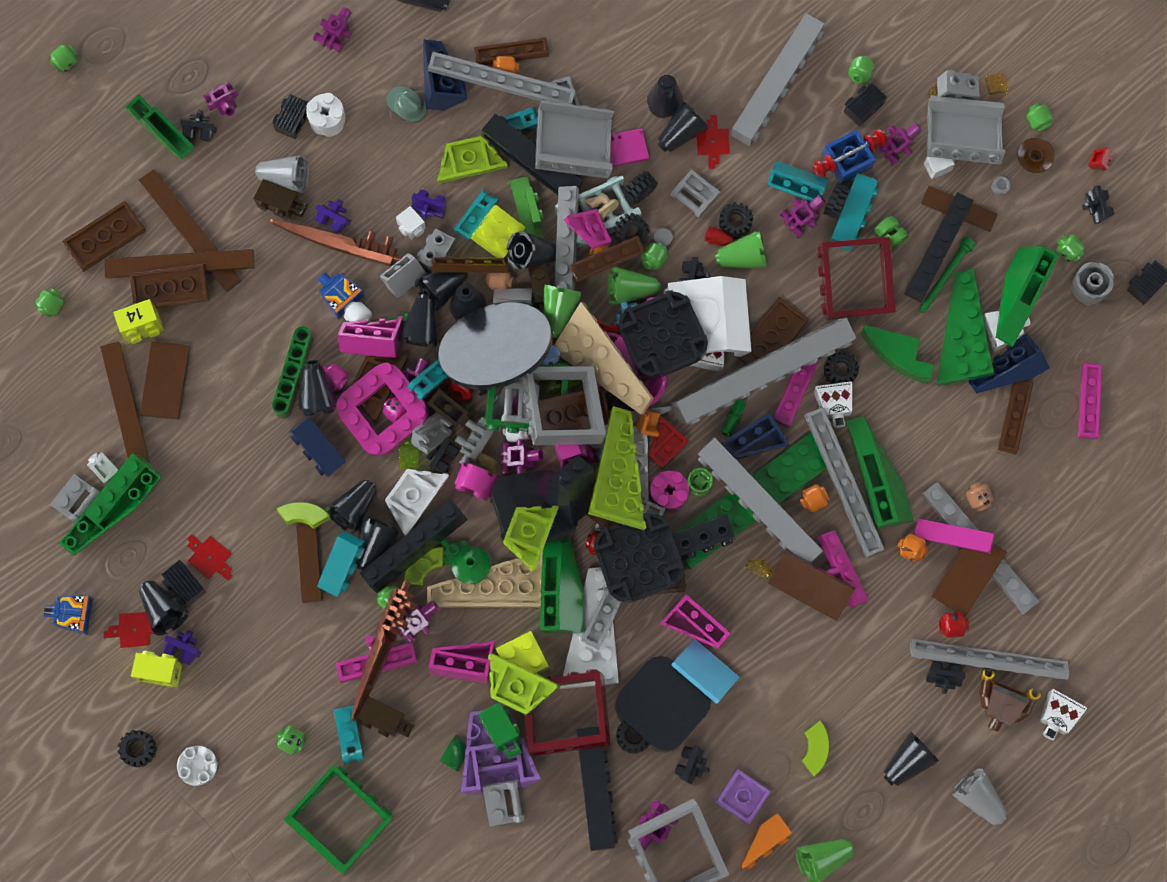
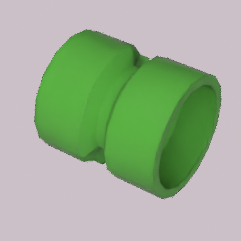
[874,215,909,251]
[687,468,713,498]

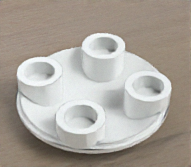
[177,746,217,786]

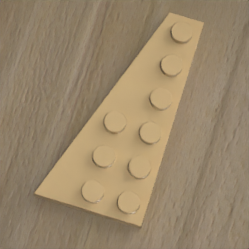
[554,302,654,414]
[427,551,543,608]

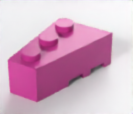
[338,316,404,358]
[555,444,598,469]
[660,594,731,649]
[429,640,495,685]

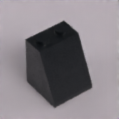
[545,455,595,526]

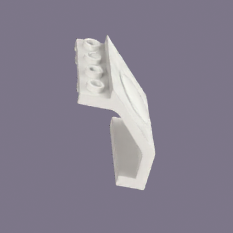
[664,276,751,357]

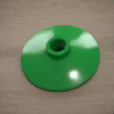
[452,546,491,584]

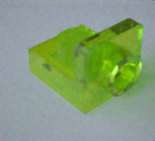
[399,440,419,469]

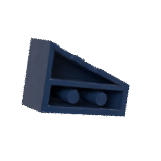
[720,413,790,459]
[289,417,346,477]

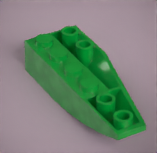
[995,246,1059,347]
[845,417,914,531]
[59,453,162,556]
[540,538,585,634]

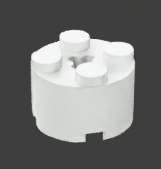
[307,93,346,137]

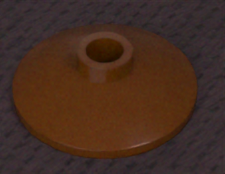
[1017,138,1054,173]

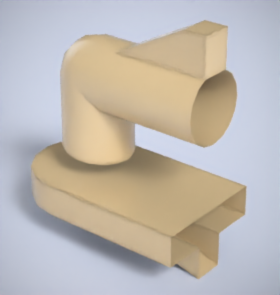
[585,193,619,220]

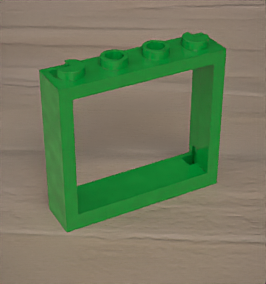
[484,362,570,435]
[283,765,393,875]

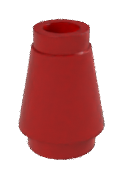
[704,227,733,246]

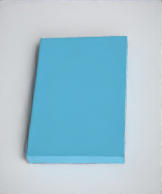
[672,639,740,704]

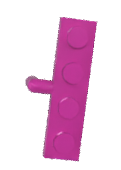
[817,530,869,608]
[336,635,417,683]

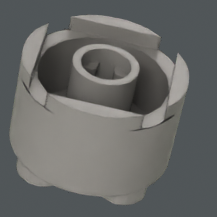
[1070,262,1114,306]

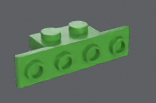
[510,177,544,239]

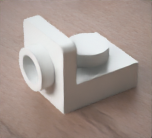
[87,452,118,483]

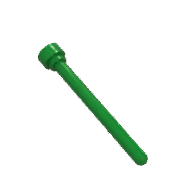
[919,237,976,313]

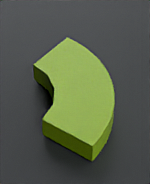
[277,502,330,529]
[403,547,444,586]
[801,721,829,777]

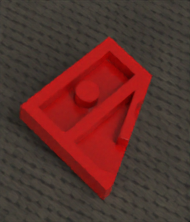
[648,417,689,469]

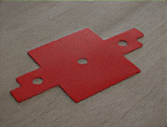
[697,115,730,169]
[187,534,232,581]
[103,612,154,648]

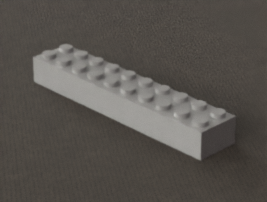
[670,318,856,425]

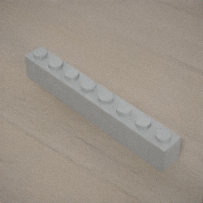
[731,13,825,147]
[698,437,823,563]

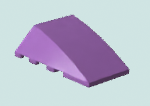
[461,706,541,795]

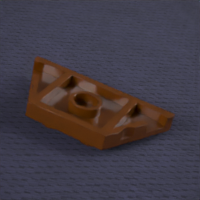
[351,355,408,422]

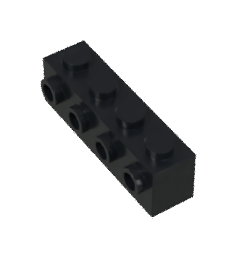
[673,515,736,560]

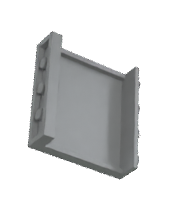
[927,95,1005,165]
[535,100,614,179]

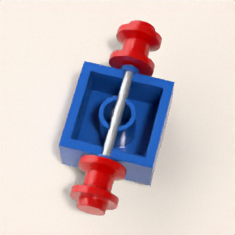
[813,129,887,184]

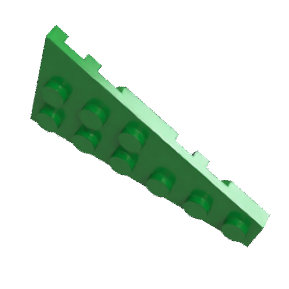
[937,269,994,387]

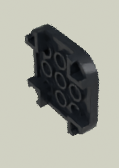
[619,290,708,379]
[490,470,578,544]
[594,512,684,603]
[615,656,711,753]

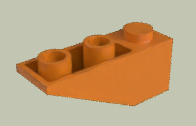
[740,813,792,870]

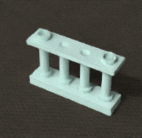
[555,176,642,249]

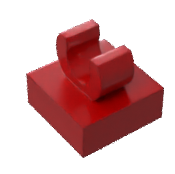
[1088,147,1113,171]

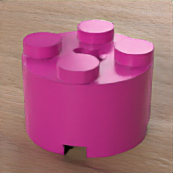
[454,462,499,501]
[650,471,689,513]

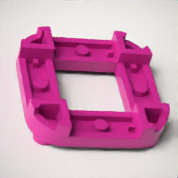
[336,363,429,456]

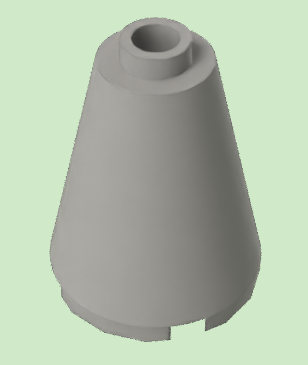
[255,155,310,193]
[952,768,1007,825]

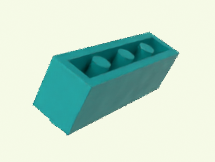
[830,173,879,252]

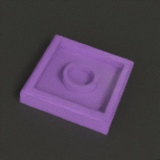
[716,769,771,825]

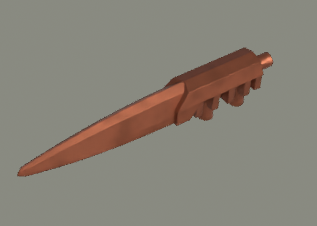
[270,219,404,266]
[351,580,416,722]

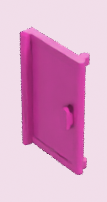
[610,128,650,167]

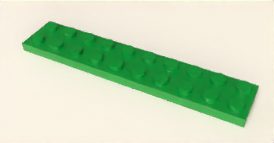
[673,432,827,570]

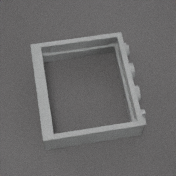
[520,366,606,445]
[628,799,729,882]

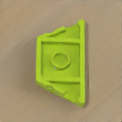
[437,136,508,184]
[503,506,559,572]
[488,653,559,714]

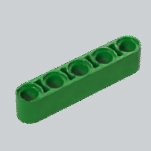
[272,326,313,418]

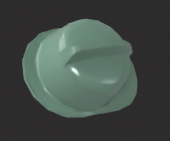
[386,86,427,122]

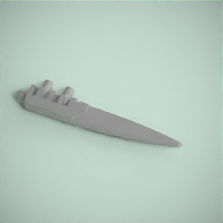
[455,377,521,464]

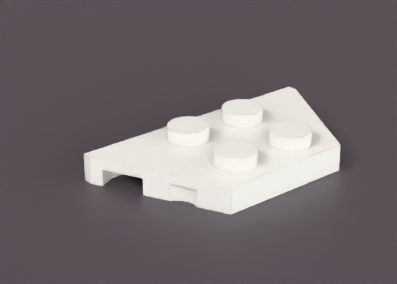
[385,469,449,536]

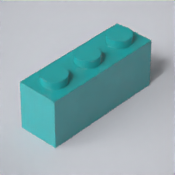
[767,161,828,201]
[317,531,365,597]

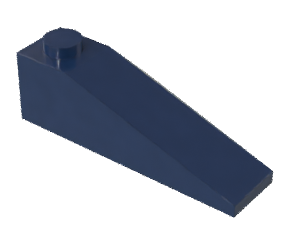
[423,39,467,111]
[968,334,1050,394]

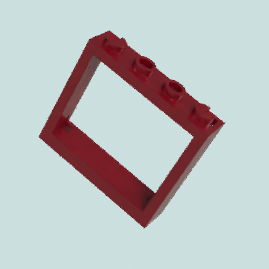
[817,237,896,319]
[525,669,611,757]

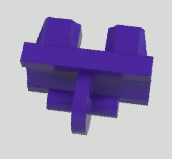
[411,190,445,220]
[315,199,352,233]
[163,630,202,665]

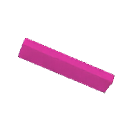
[773,361,819,428]
[1078,363,1102,439]
[914,519,995,554]

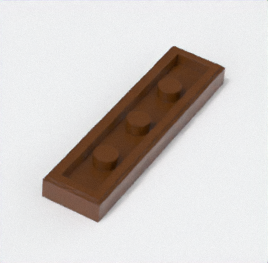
[474,37,549,65]
[921,186,998,232]
[570,235,645,282]
[430,257,508,273]
[997,380,1034,455]
[296,524,322,603]

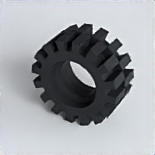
[622,171,658,205]
[823,183,851,219]
[719,202,753,239]
[613,213,650,245]
[823,351,859,384]
[616,721,649,754]
[118,730,157,767]

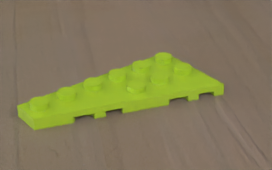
[588,406,646,530]

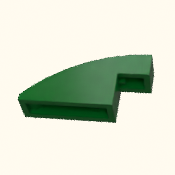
[124,94,195,160]
[861,325,934,384]

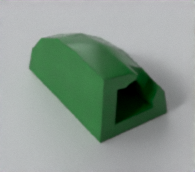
[440,735,466,772]

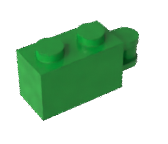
[478,702,522,760]

